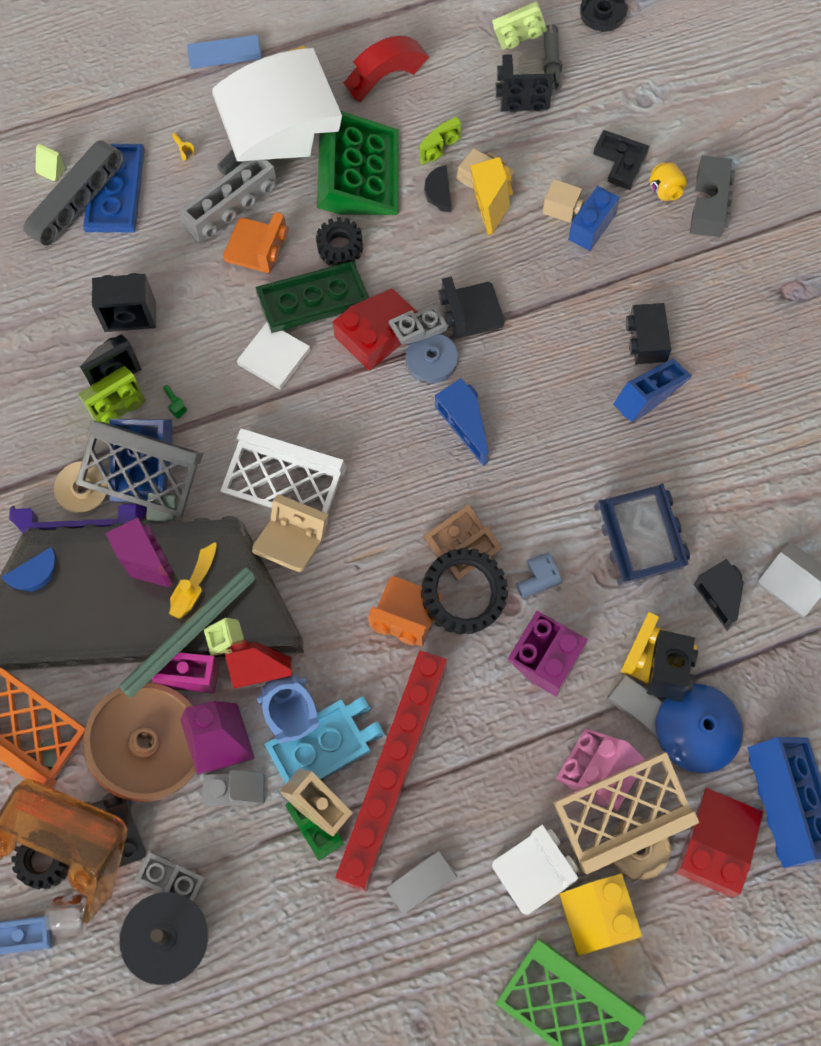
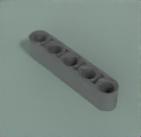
[24,140,124,246]

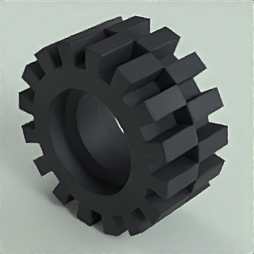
[316,217,363,266]
[11,831,73,890]

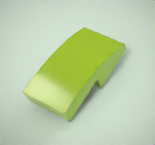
[419,116,461,165]

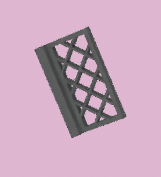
[76,420,203,518]

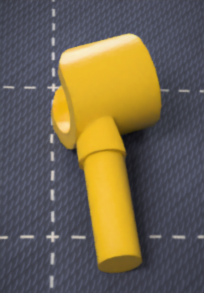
[172,133,195,161]

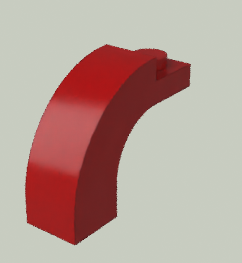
[343,35,429,102]

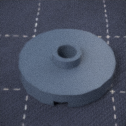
[405,334,458,384]

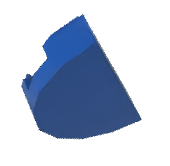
[1,547,57,592]

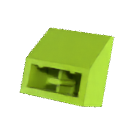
[78,366,146,423]

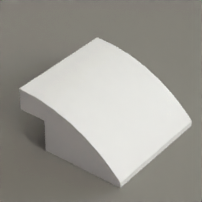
[212,48,342,161]

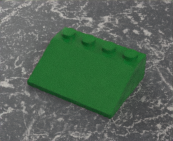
[317,110,399,215]

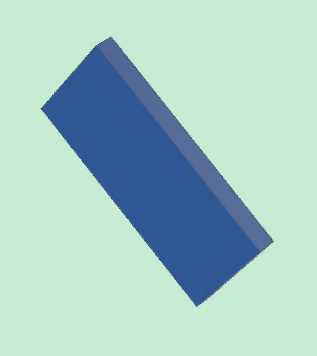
[83,144,145,233]

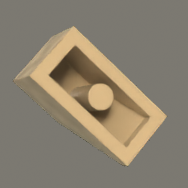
[279,769,353,836]

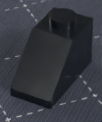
[694,559,744,631]

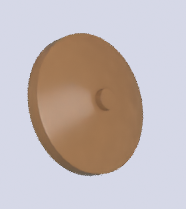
[83,682,196,802]

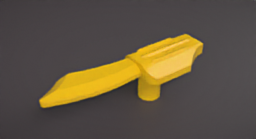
[169,542,217,620]

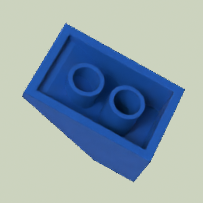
[109,418,172,502]

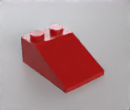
[332,288,418,371]
[675,787,763,898]

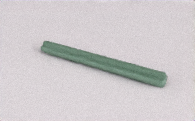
[119,567,255,698]

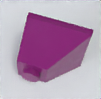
[180,701,255,775]

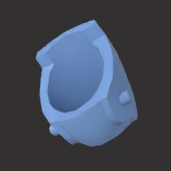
[256,673,319,743]

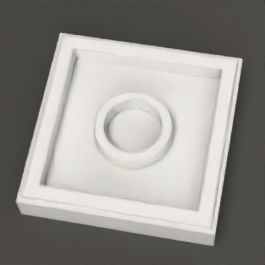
[237,322,311,390]

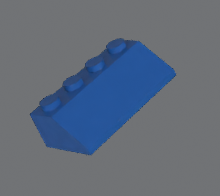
[747,737,821,868]

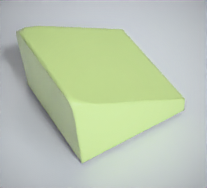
[35,144,66,181]
[204,618,244,656]

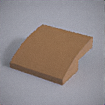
[422,504,503,581]

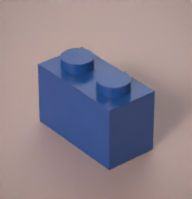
[569,186,620,251]

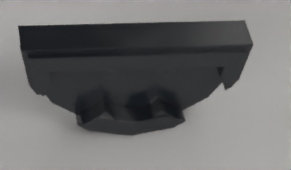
[424,165,452,212]

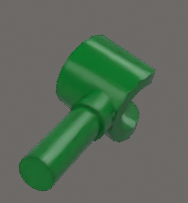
[163,385,187,419]

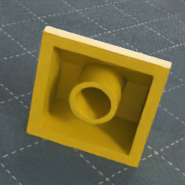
[470,157,513,235]
[559,873,642,956]

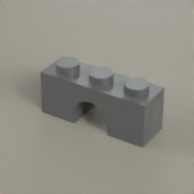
[690,155,735,237]

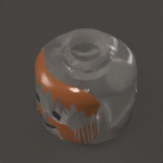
[45,894,94,937]

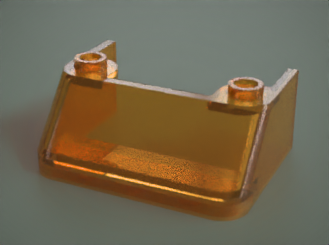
[0,779,127,924]

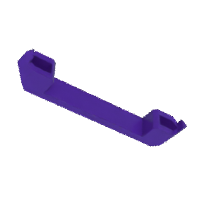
[9,504,147,535]

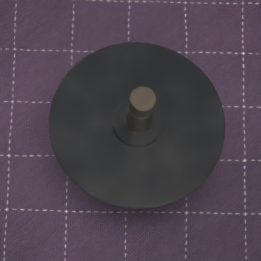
[119,892,208,985]

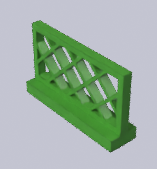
[496,937,646,1046]

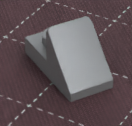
[203,769,264,807]

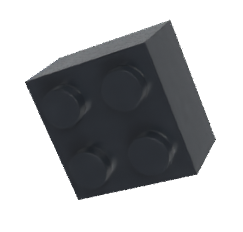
[92,273,156,332]

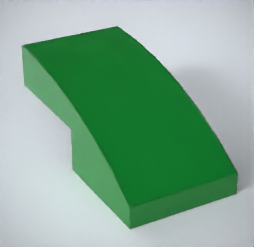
[285,802,344,861]

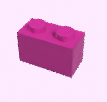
[151,653,220,694]

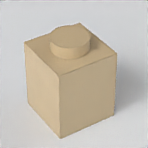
[543,179,584,223]

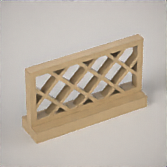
[553,752,699,874]

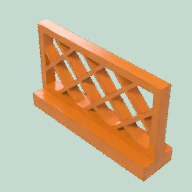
[0,666,85,790]

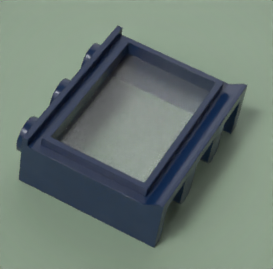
[594,483,690,586]

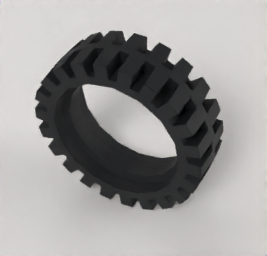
[421,548,508,635]

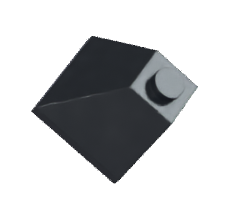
[80,334,142,386]

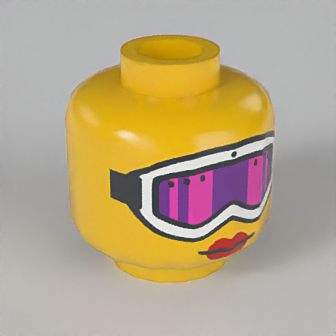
[649,162,687,201]

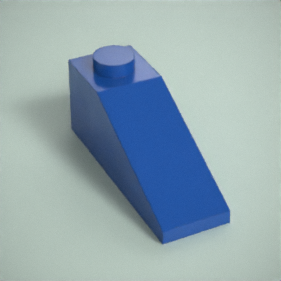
[613,359,692,422]
[435,378,488,466]

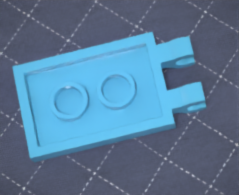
[264,696,386,784]

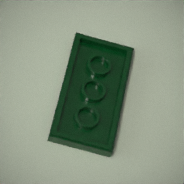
[255,261,369,333]

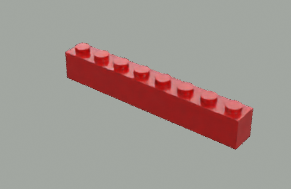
[335,650,447,892]

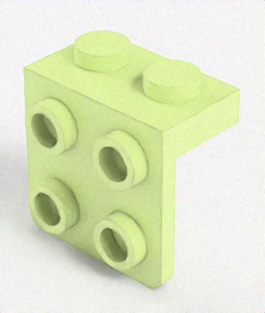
[492,1,547,50]

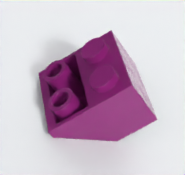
[106,517,174,587]
[507,611,588,697]

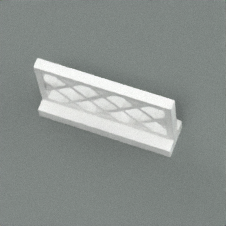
[220,428,347,514]

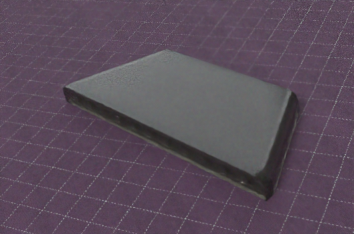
[0,516,304,671]

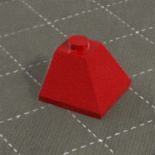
[225,640,292,689]

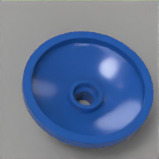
[656,684,743,774]

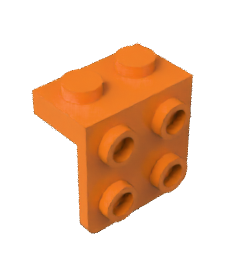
[223,212,289,274]
[368,576,442,647]

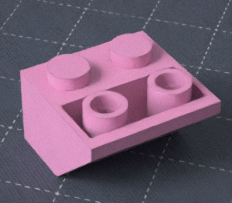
[556,729,646,812]

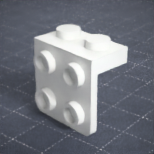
[492,825,579,915]

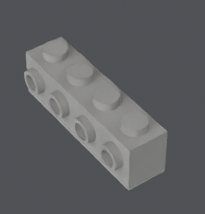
[179,160,277,244]

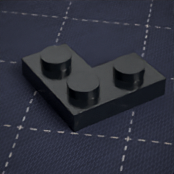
[593,130,650,190]

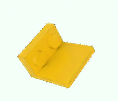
[620,612,697,685]

